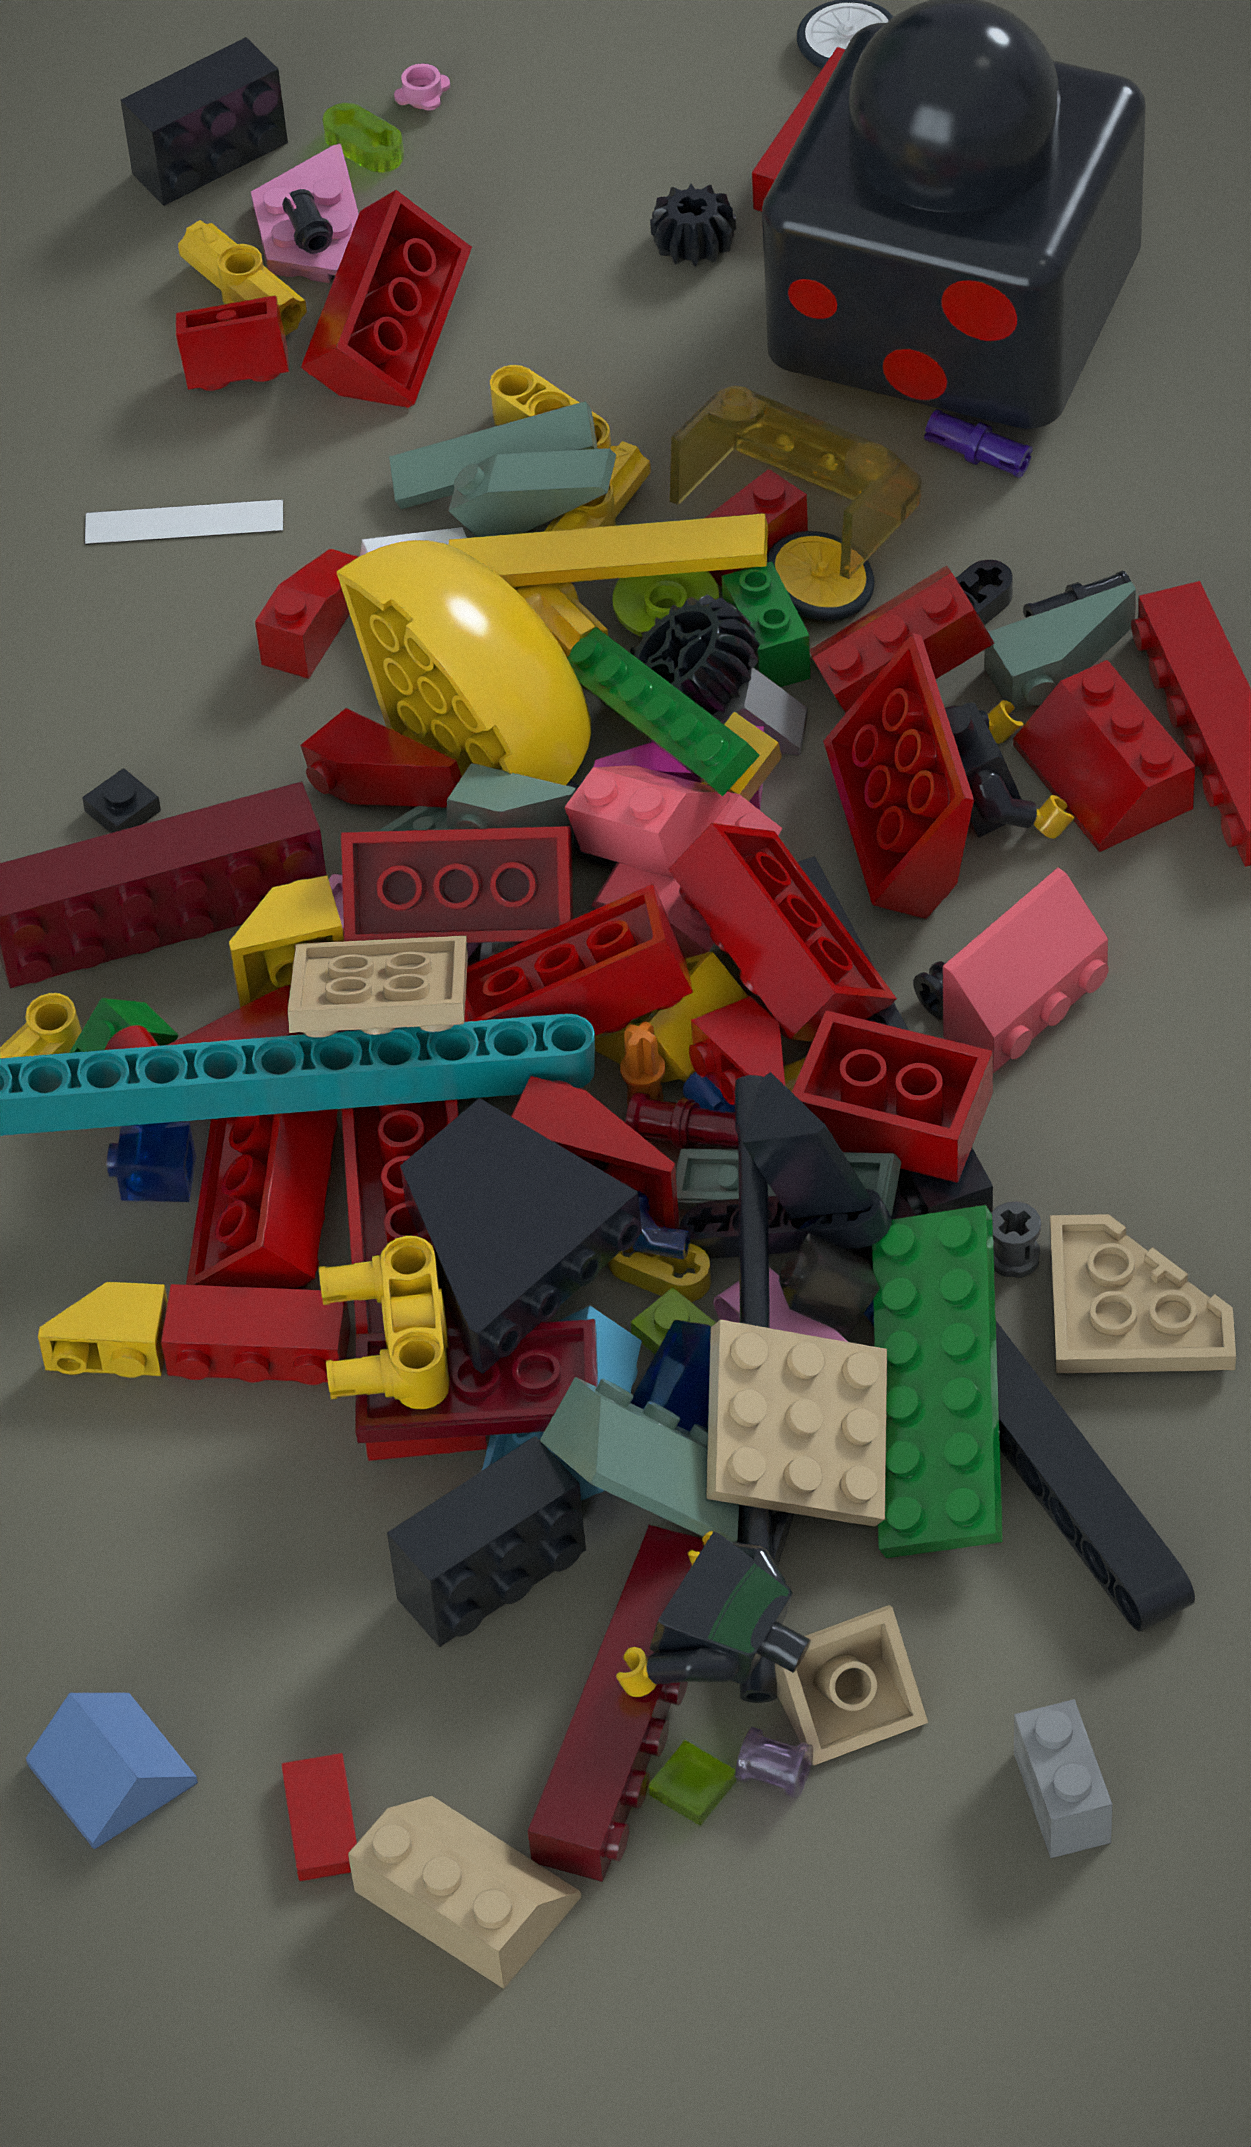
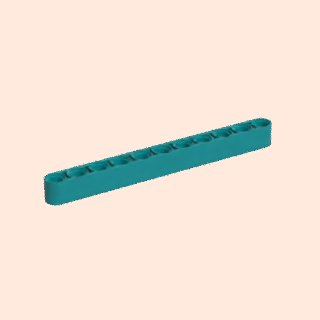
[0,1014,595,1136]

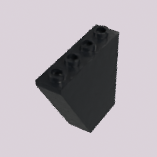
[400,1098,642,1374]

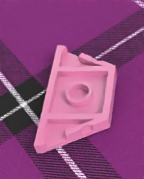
[251,144,359,283]

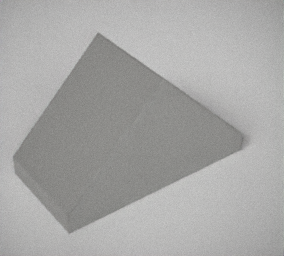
[712,668,808,755]

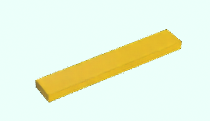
[448,514,768,587]

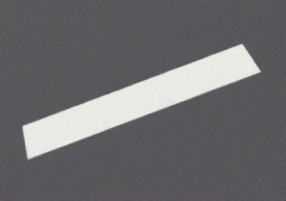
[85,500,283,544]

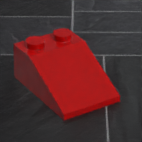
[511,1076,680,1238]

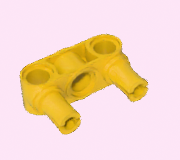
[319,1236,449,1409]

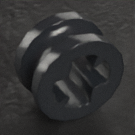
[913,961,946,1019]

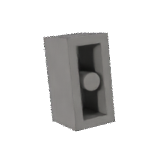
[1014,1699,1112,1858]

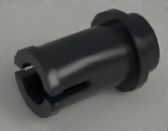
[282,189,333,254]

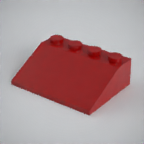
[823,633,974,919]

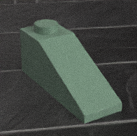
[448,448,616,537]
[984,582,1136,713]

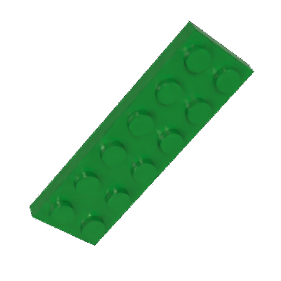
[872,1205,1003,1558]

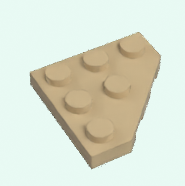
[1050,1214,1236,1373]

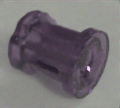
[735,1727,814,1798]

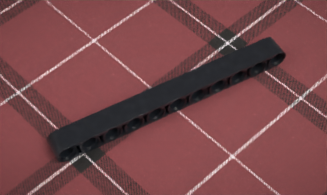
[851,1189,1195,1632]

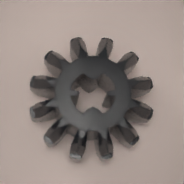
[650,183,736,267]

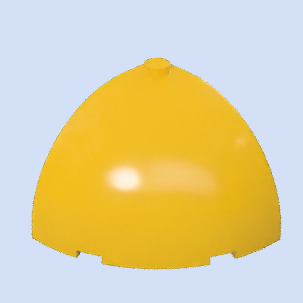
[336,540,591,786]

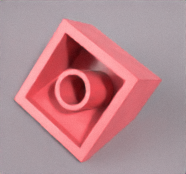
[564,765,730,878]

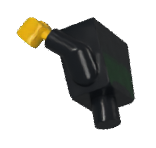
[945,700,1074,839]
[616,1531,811,1697]

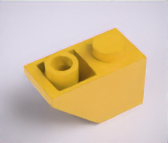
[38,1282,168,1378]

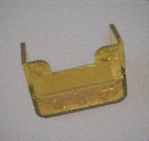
[669,386,922,579]

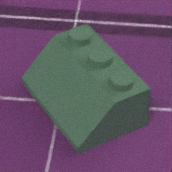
[539,1377,739,1542]

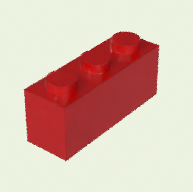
[161,1284,351,1385]

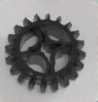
[629,594,760,715]

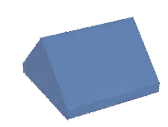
[26,1693,198,1850]

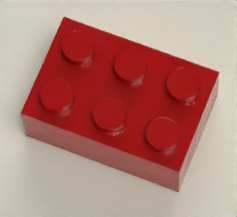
[792,1010,993,1183]

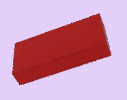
[281,1753,357,1881]

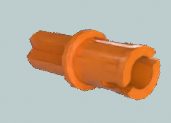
[620,1021,665,1106]

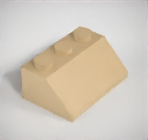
[348,1796,581,1989]

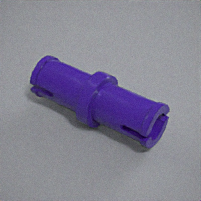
[924,409,1033,478]

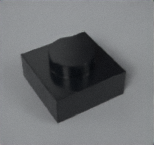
[82,768,161,833]

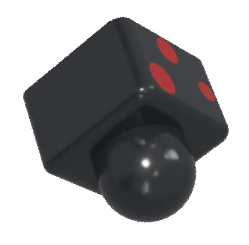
[762,0,1146,429]

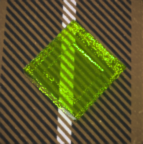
[649,1740,737,1826]

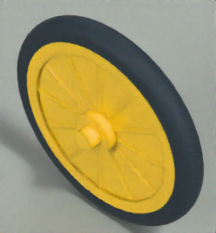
[767,531,874,621]

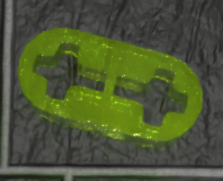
[322,103,404,173]

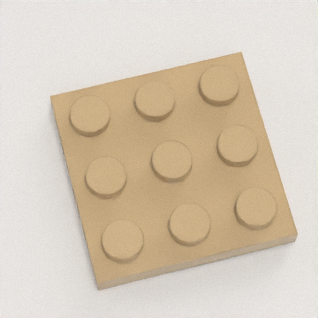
[288,936,468,1037]
[706,1320,887,1527]

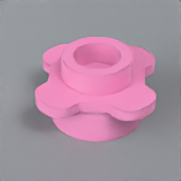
[394,64,450,110]

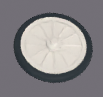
[797,0,893,68]

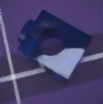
[107,1122,196,1202]

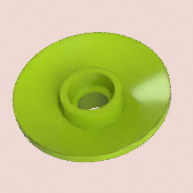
[612,571,719,637]

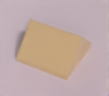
[775,1605,928,1765]

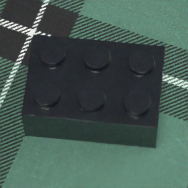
[120,37,288,206]
[387,1436,586,1647]

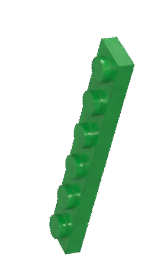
[567,626,760,797]

